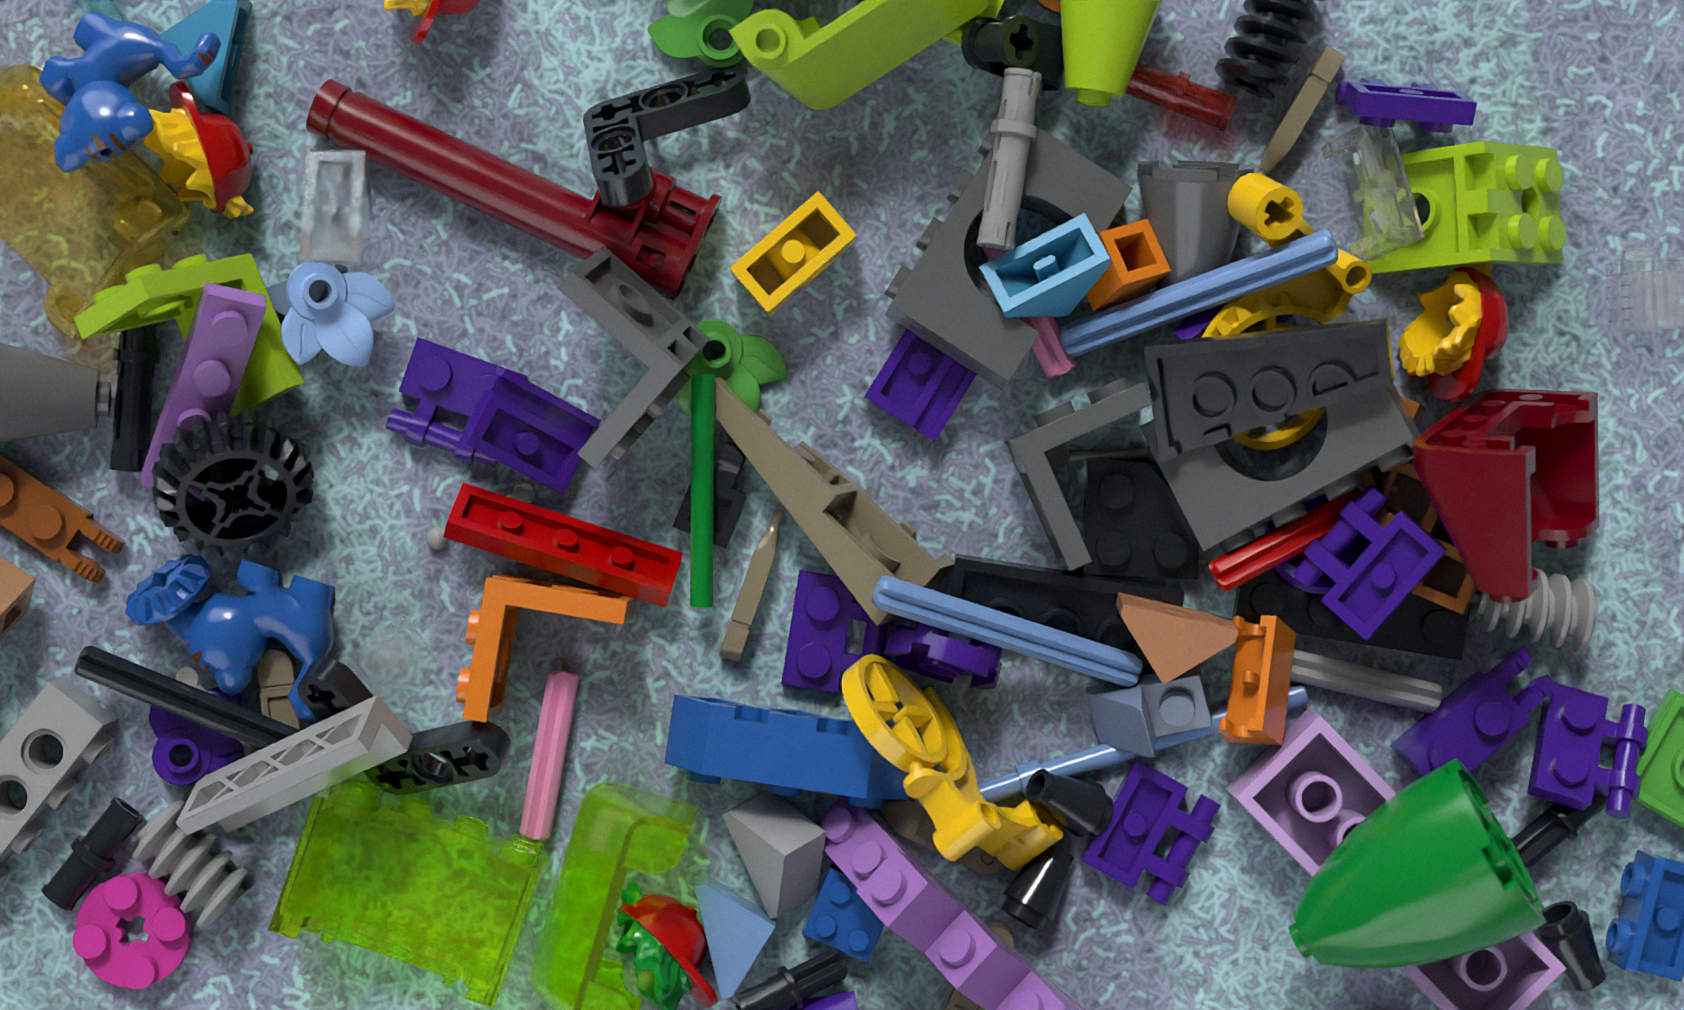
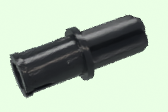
[1512,792,1608,868]
[733,948,848,1010]

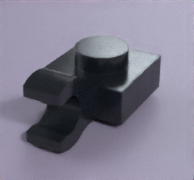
[672,441,749,549]

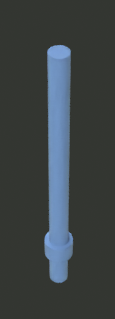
[977,682,1308,803]

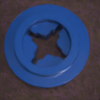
[125,554,211,626]

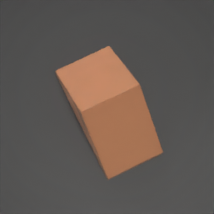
[1116,592,1239,685]

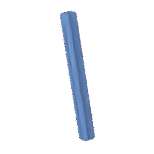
[1059,230,1339,357]
[872,575,1143,687]

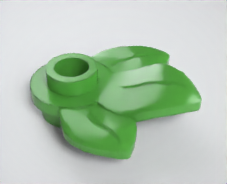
[647,0,755,68]
[675,319,788,416]

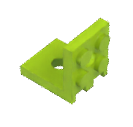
[1362,141,1566,275]
[74,253,305,418]

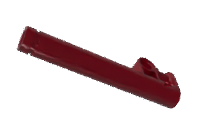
[306,79,722,301]

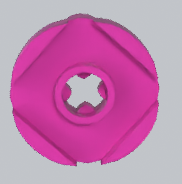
[73,872,194,989]

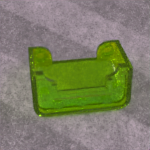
[531,781,700,1010]

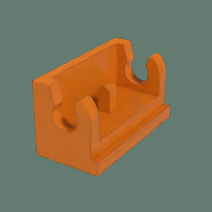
[1218,615,1296,746]

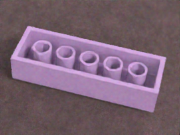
[1225,709,1567,1010]

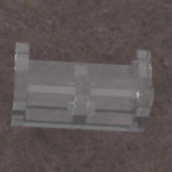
[1321,125,1425,261]

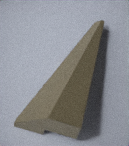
[714,377,954,626]

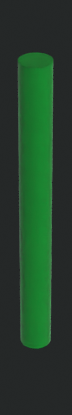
[690,374,715,607]

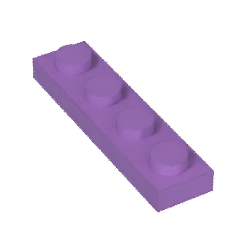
[140,282,267,499]

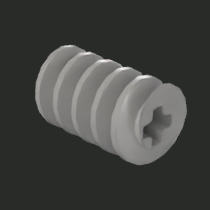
[1468,569,1599,653]
[130,799,254,930]

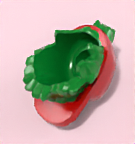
[615,880,718,1010]

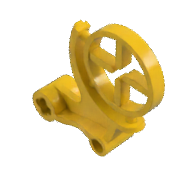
[1202,173,1372,450]
[842,654,1063,871]

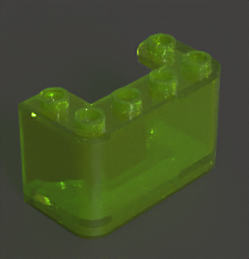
[268,777,551,1008]

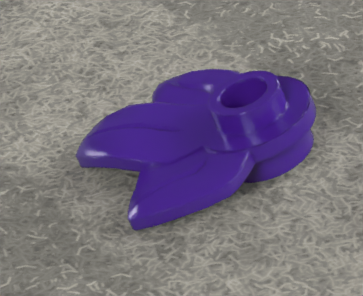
[149,678,246,786]

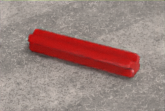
[1208,489,1363,591]

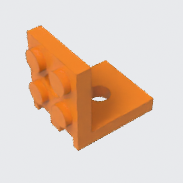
[456,573,636,723]

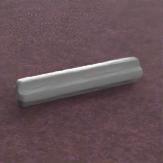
[1290,649,1442,714]

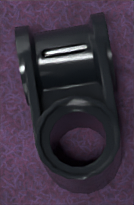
[961,15,1064,91]

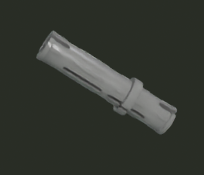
[976,68,1042,251]

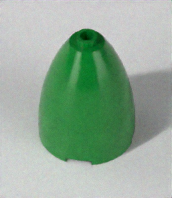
[1288,758,1547,968]

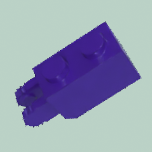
[1390,647,1555,779]

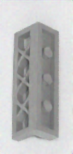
[176,695,413,835]

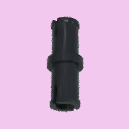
[41,797,144,911]

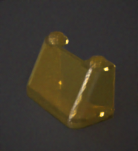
[0,64,193,340]

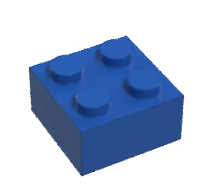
[802,864,885,963]

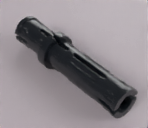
[109,323,161,472]

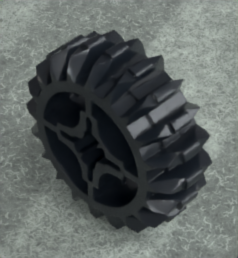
[152,407,314,557]

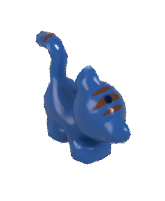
[39,11,221,173]
[165,559,334,725]

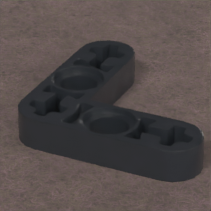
[583,66,751,206]
[297,657,512,795]

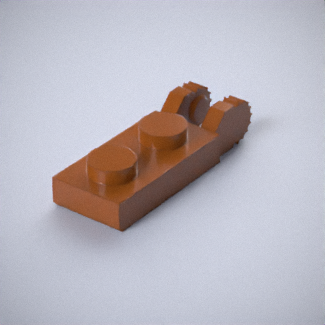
[0,451,126,584]

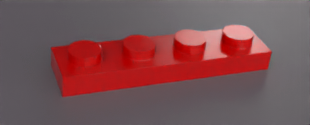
[443,483,683,608]

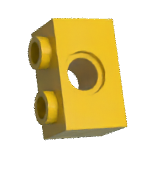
[730,191,857,317]

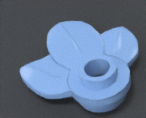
[281,261,395,367]

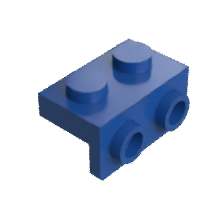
[1605,850,1684,982]

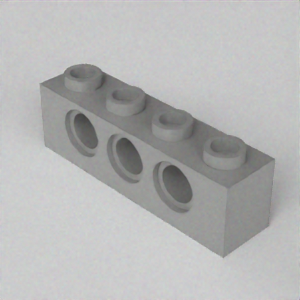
[0,677,119,886]

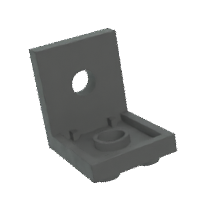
[557,246,710,469]
[1006,377,1153,571]

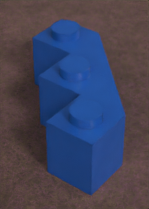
[664,695,910,809]

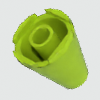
[1060,0,1162,108]

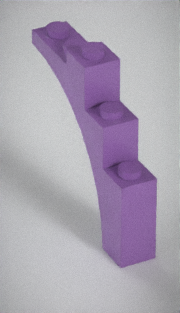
[815,795,1086,1010]

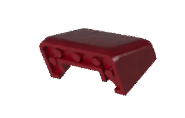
[1412,389,1600,603]

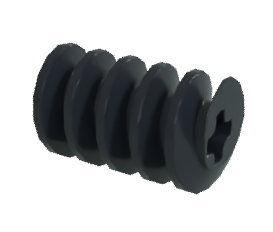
[1214,0,1325,100]

